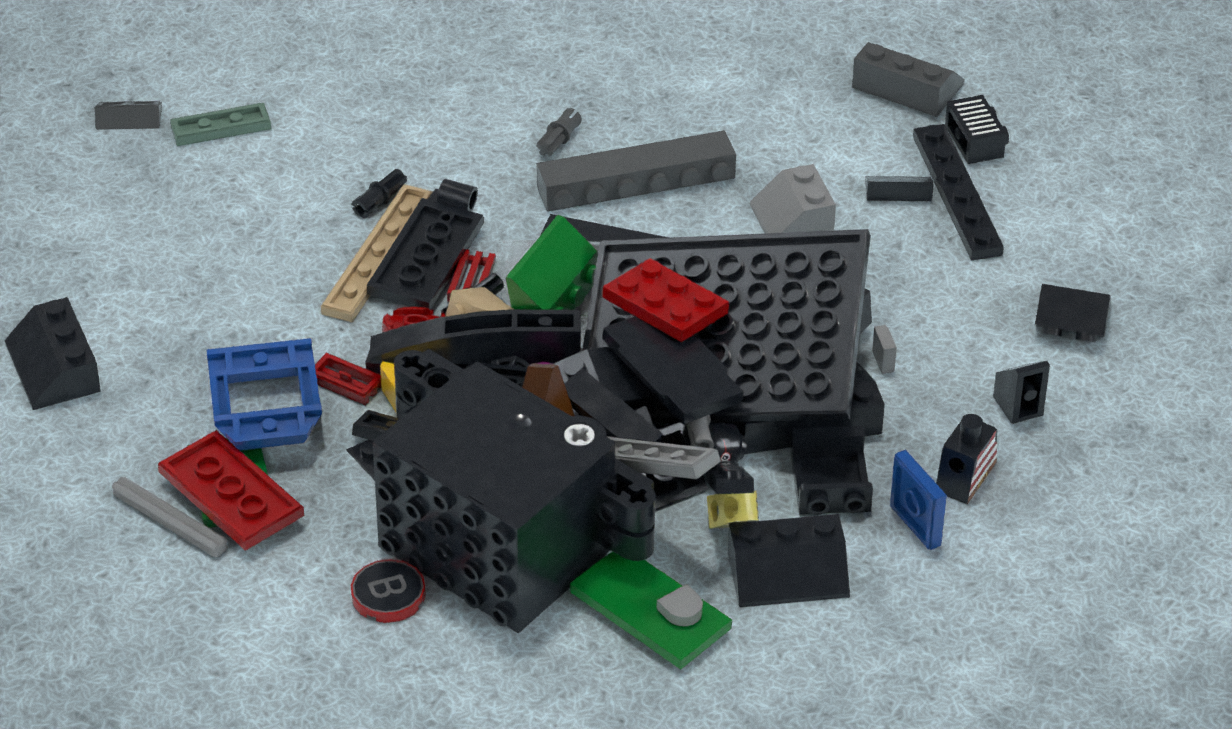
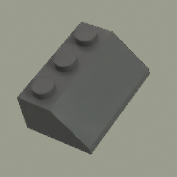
[852,42,965,117]

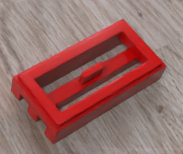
[447,249,496,302]
[315,352,381,405]

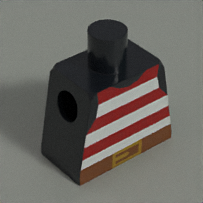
[936,414,998,504]

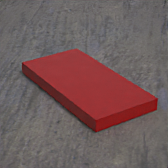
[157,430,305,551]

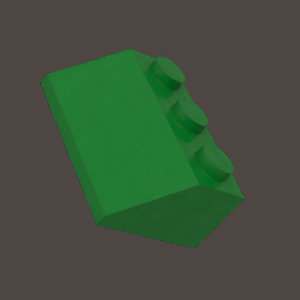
[505,215,598,310]

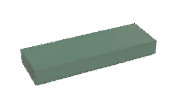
[170,102,271,146]

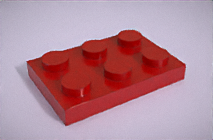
[602,258,729,342]

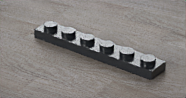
[913,124,1004,261]

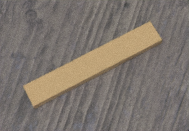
[321,184,433,322]

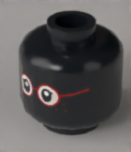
[707,422,746,463]

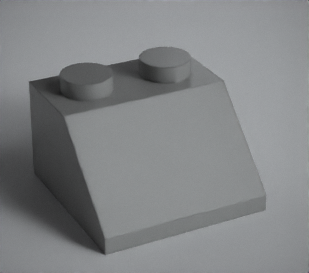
[750,164,836,233]

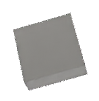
[872,325,897,374]

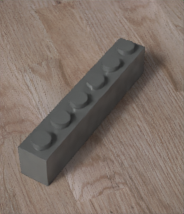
[536,130,736,212]

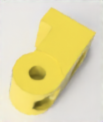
[707,490,759,529]

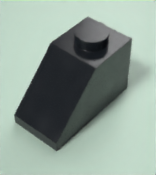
[993,361,1050,424]

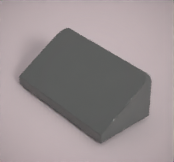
[94,101,162,130]

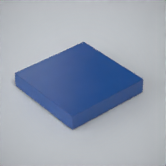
[890,449,947,550]

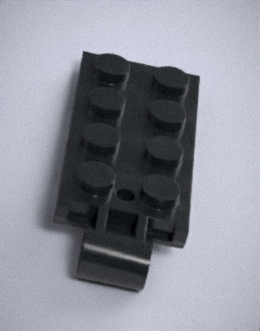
[367,179,484,310]

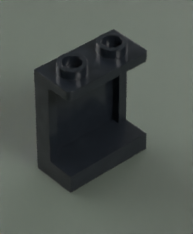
[790,426,873,515]

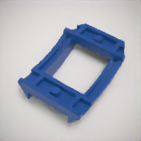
[206,338,322,450]

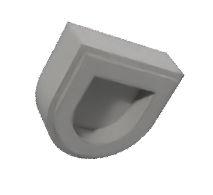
[657,584,703,626]

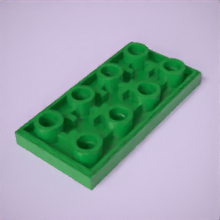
[570,551,732,670]

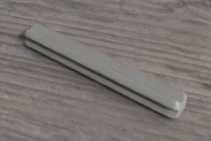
[112,477,228,557]

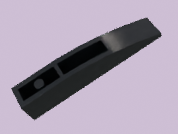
[369,309,581,365]

